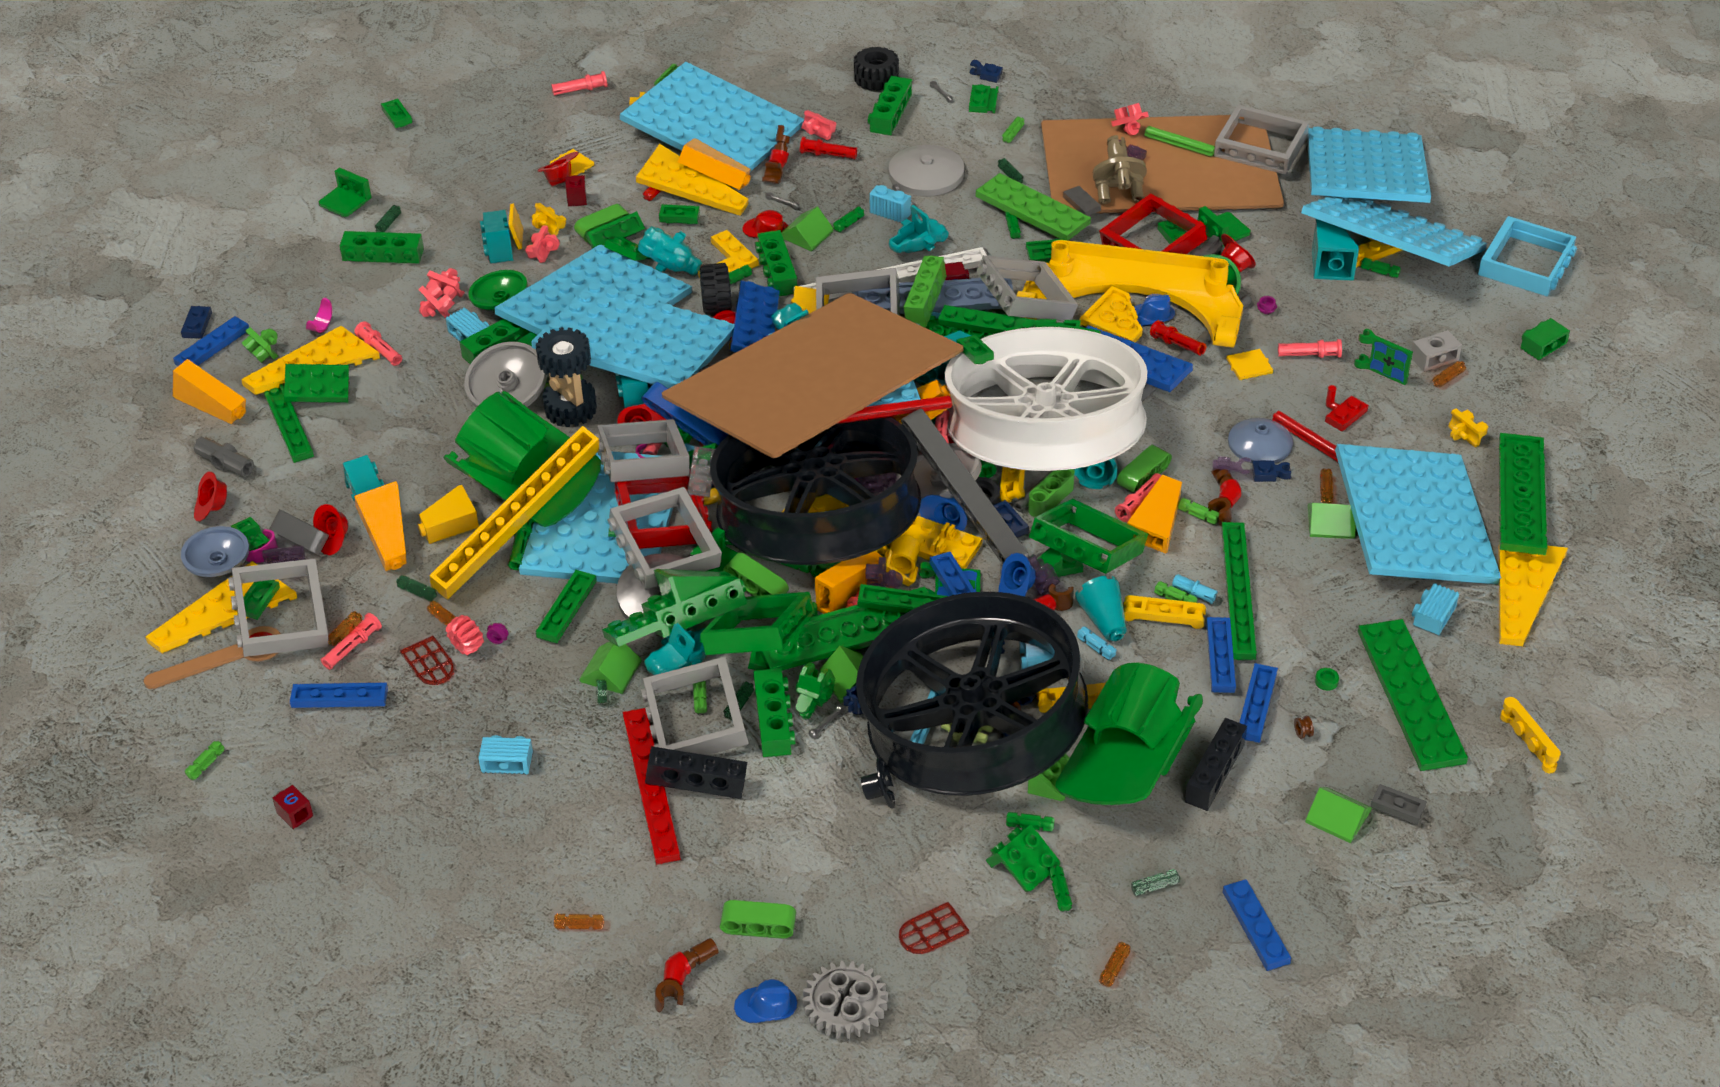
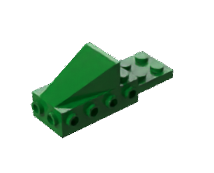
[602,569,747,647]

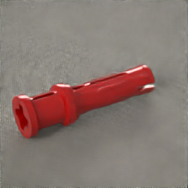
[800,136,858,159]
[1150,320,1206,356]

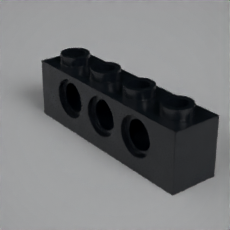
[1185,718,1247,811]
[645,746,748,799]

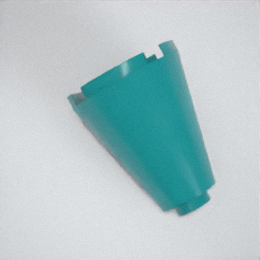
[1074,457,1118,489]
[1075,576,1127,642]

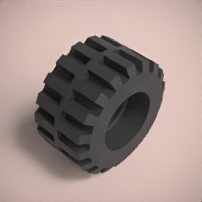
[854,47,899,91]
[699,263,732,315]

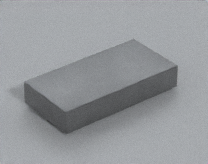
[1063,186,1101,216]

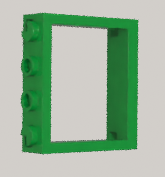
[1029,498,1148,574]
[700,592,815,655]

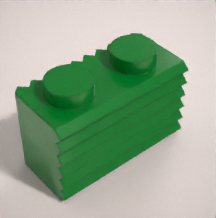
[1521,318,1570,360]

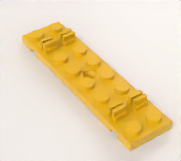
[808,494,983,569]

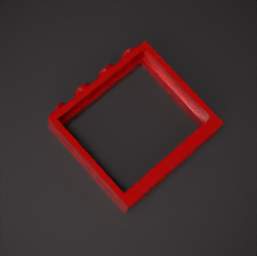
[1099,193,1207,254]
[614,469,713,549]

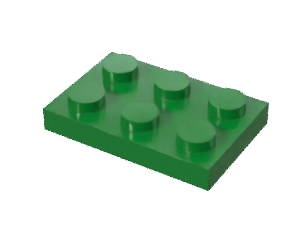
[284,364,349,403]

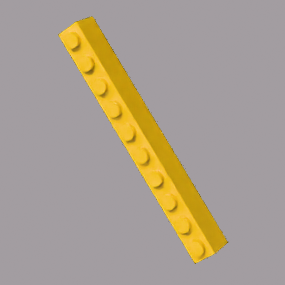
[429,426,599,600]

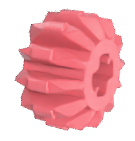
[446,615,484,655]

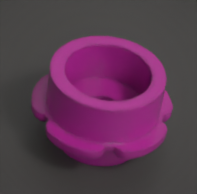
[1257,296,1277,314]
[486,623,509,644]

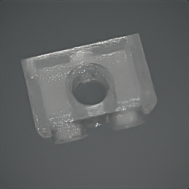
[688,446,715,497]

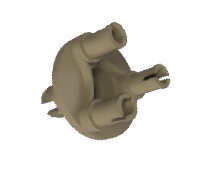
[1092,135,1147,204]

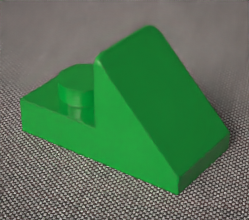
[1034,548,1084,581]

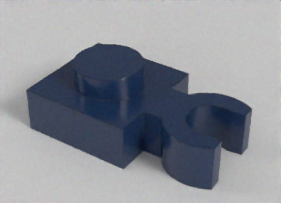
[1252,460,1291,482]

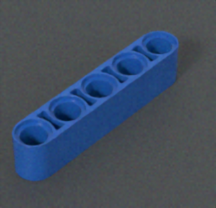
[641,382,729,446]

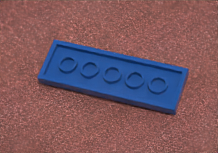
[730,280,780,352]
[1086,325,1193,392]

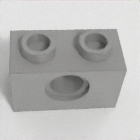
[1411,330,1462,372]

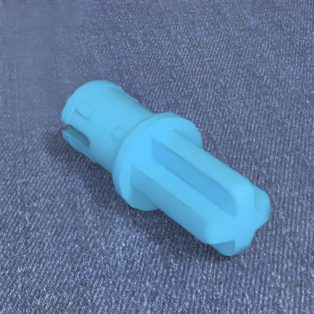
[1172,574,1218,604]

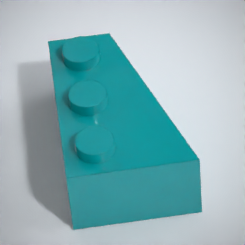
[480,210,513,264]

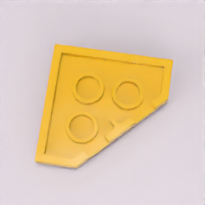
[1080,286,1143,342]

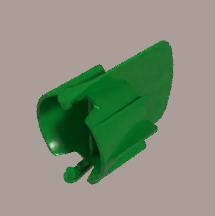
[443,391,601,527]
[1055,663,1203,805]

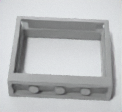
[1214,105,1309,175]
[976,255,1078,321]
[816,268,900,316]
[595,419,689,482]
[607,487,722,590]
[228,559,328,657]
[641,657,749,755]

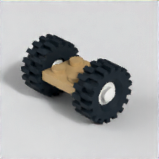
[536,327,597,427]

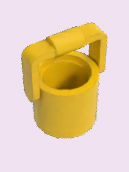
[882,535,920,586]

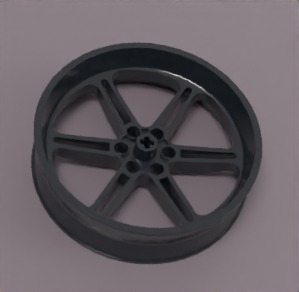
[710,417,921,565]
[856,591,1089,796]

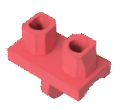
[1111,103,1149,136]
[801,110,836,140]
[525,225,560,263]
[425,268,465,300]
[418,283,455,319]

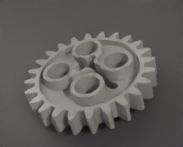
[803,961,888,1039]

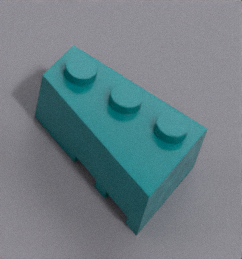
[615,373,648,409]
[343,455,385,501]

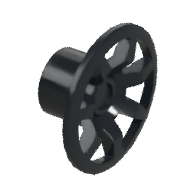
[861,757,895,809]

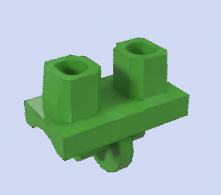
[242,327,278,363]

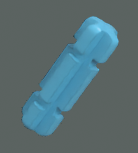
[1077,626,1117,660]

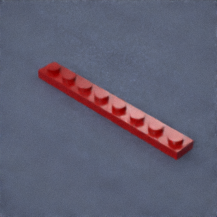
[622,708,681,865]

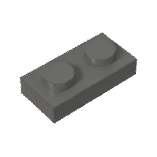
[1370,784,1427,825]

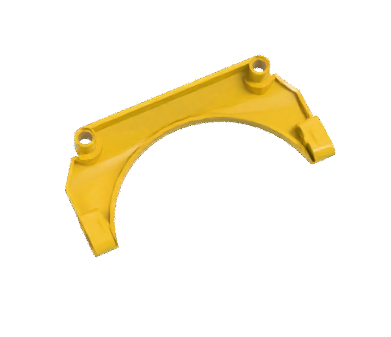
[1016,240,1243,348]

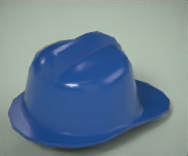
[1134,294,1175,326]
[919,494,967,531]
[999,553,1036,597]
[734,979,797,1023]

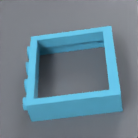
[1478,216,1577,296]

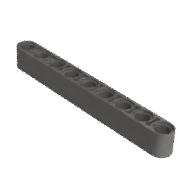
[901,408,1031,564]

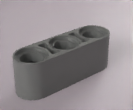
[269,509,329,555]

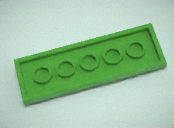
[975,173,1091,241]

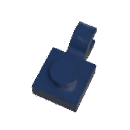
[969,60,1003,83]

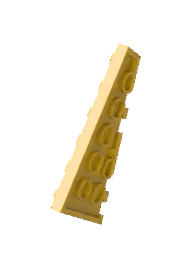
[636,144,748,216]
[241,326,380,395]
[1498,542,1568,647]
[145,561,297,653]

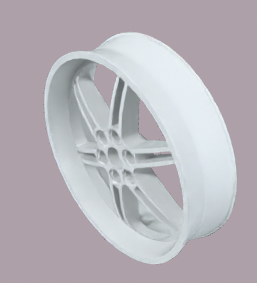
[945,327,1147,471]

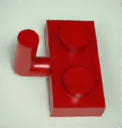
[1325,385,1369,432]

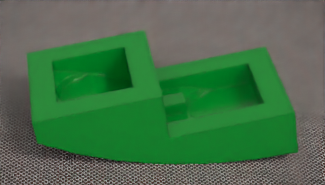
[231,517,270,551]

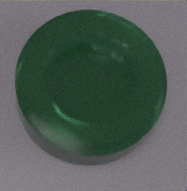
[596,679,607,703]

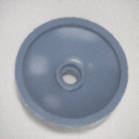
[1228,418,1293,463]
[181,526,249,577]

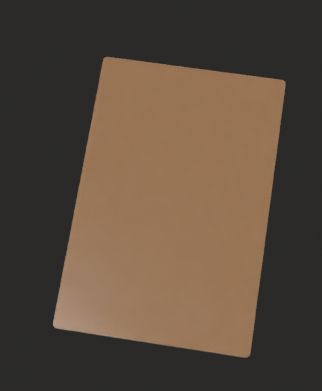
[1041,115,1284,214]
[662,293,964,458]

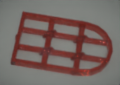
[400,636,454,685]
[899,901,969,954]

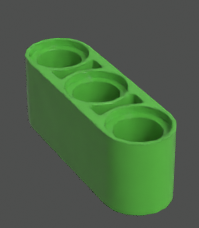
[574,204,629,243]
[1117,445,1172,493]
[1028,469,1075,517]
[723,553,789,596]
[720,900,796,939]

